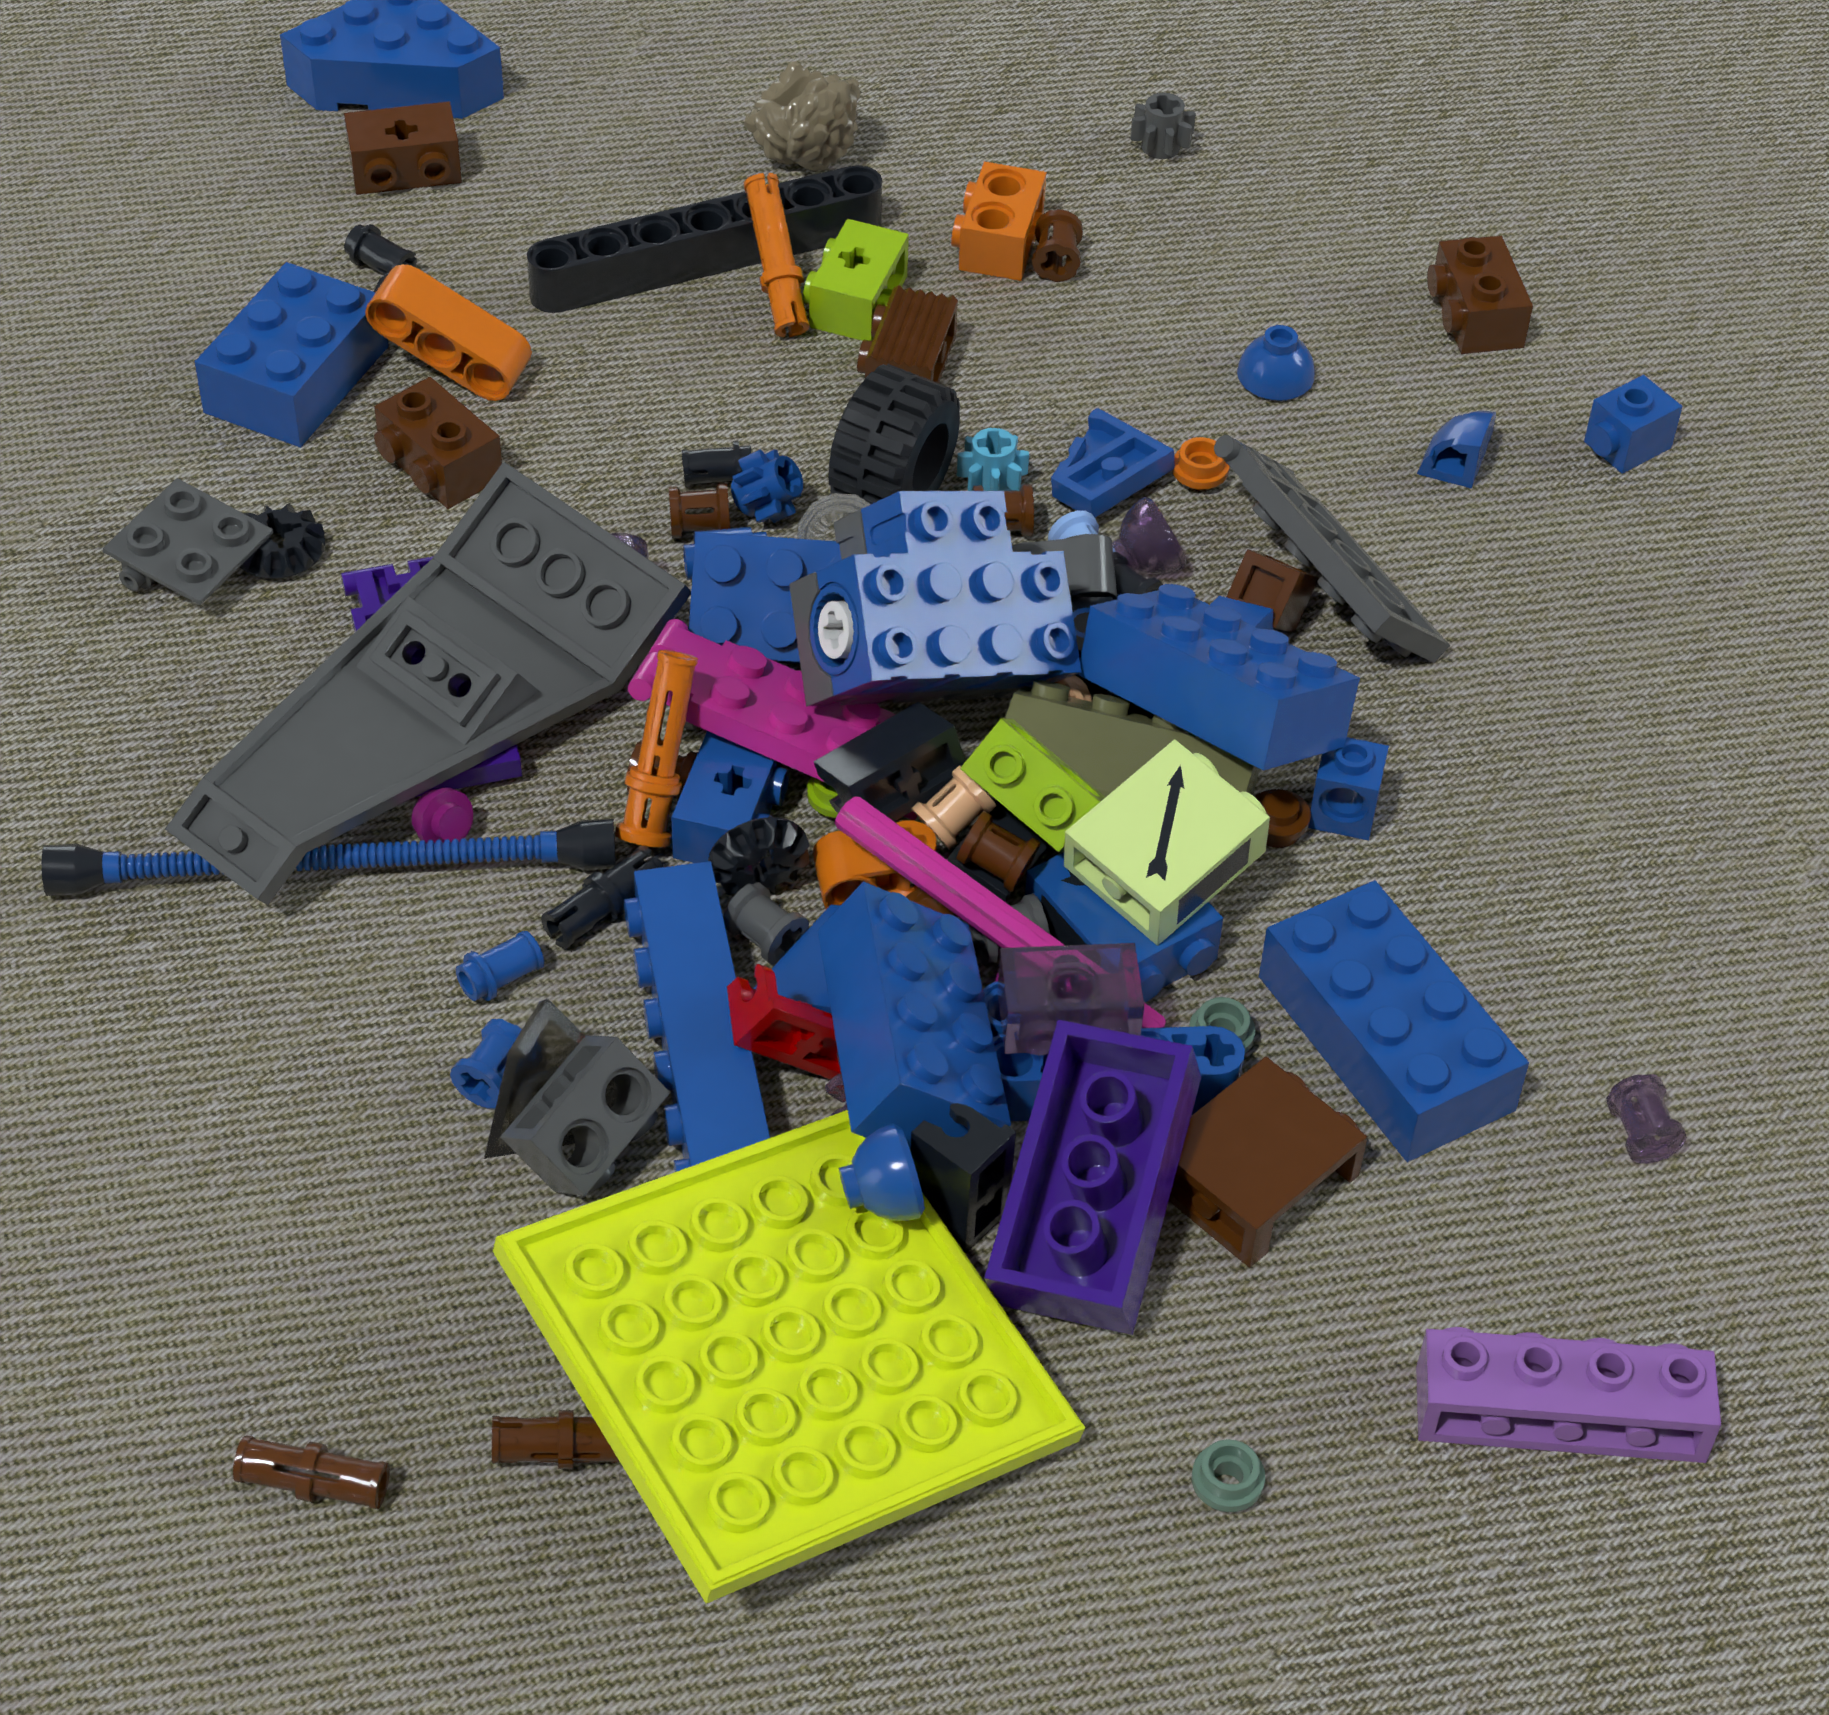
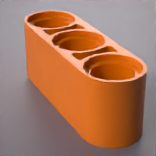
[365,264,532,401]

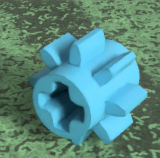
[957,428,1029,491]

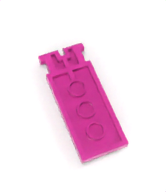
[628,619,917,820]

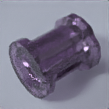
[1605,1074,1687,1164]

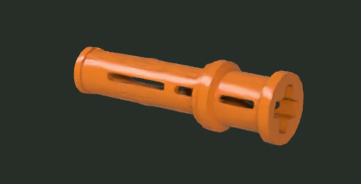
[614,650,698,847]

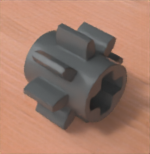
[1130,93,1196,159]

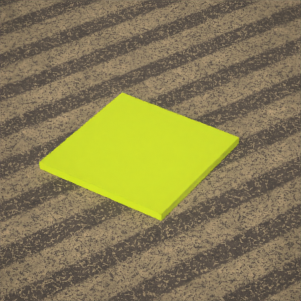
[493,1110,1085,1604]

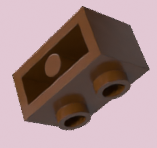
[1427,235,1533,354]
[374,377,502,509]

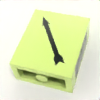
[1064,739,1270,946]

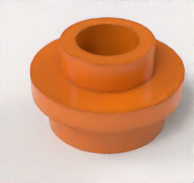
[1172,437,1230,490]

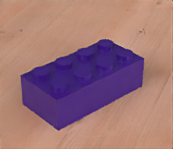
[984,1020,1201,1335]

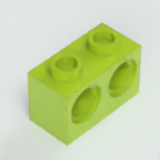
[960,719,1105,852]

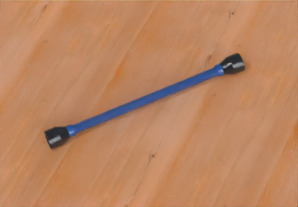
[41,819,616,896]

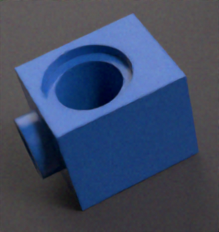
[1308,737,1389,841]

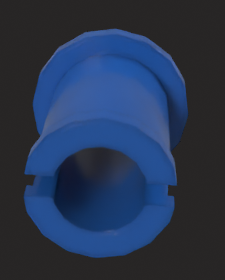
[456,931,544,1001]

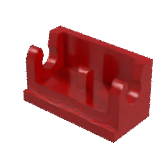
[727,964,843,1083]

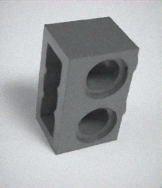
[501,1035,670,1196]

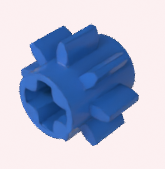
[731,449,803,523]

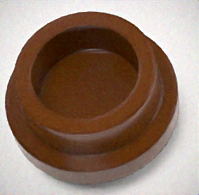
[1255,789,1311,848]

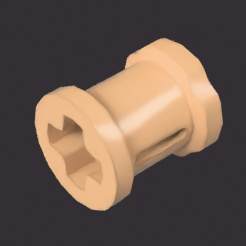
[911,765,997,851]

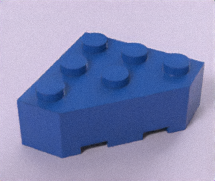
[280,0,504,119]

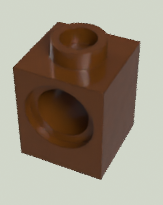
[1226,549,1319,633]

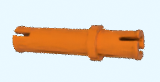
[743,173,810,337]

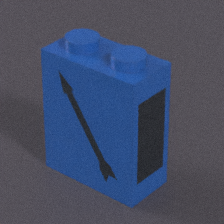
[1025,852,1224,1002]

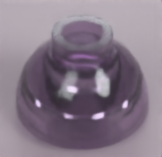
[1112,497,1187,575]

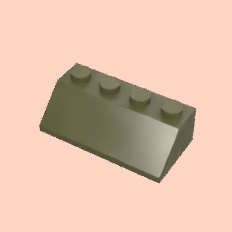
[1005,680,1259,797]

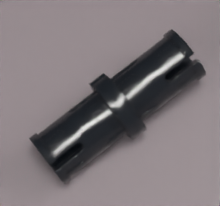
[541,846,663,949]

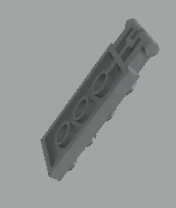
[1214,435,1450,663]

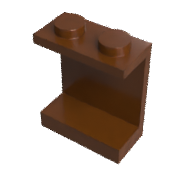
[1169,1056,1368,1268]

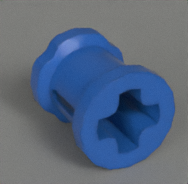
[450,1019,536,1108]

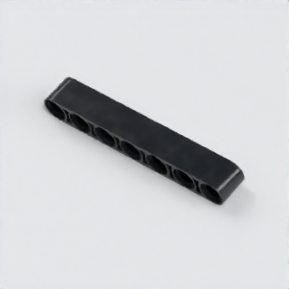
[527,165,883,313]

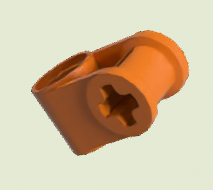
[812,820,937,909]

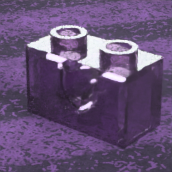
[997,943,1144,1055]

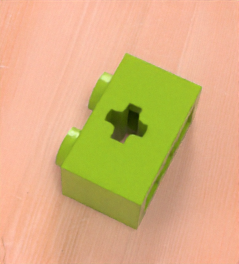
[803,219,909,341]

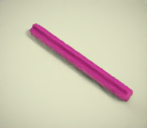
[835,796,1166,1029]

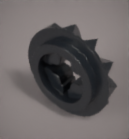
[240,503,325,579]
[708,817,810,895]

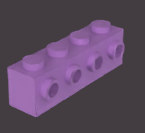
[1416,1327,1721,1463]

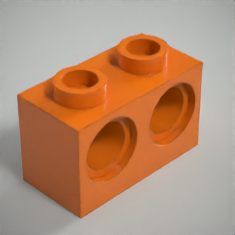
[951,161,1047,281]

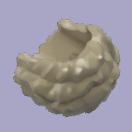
[744,61,861,171]

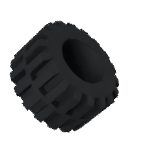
[828,364,960,510]

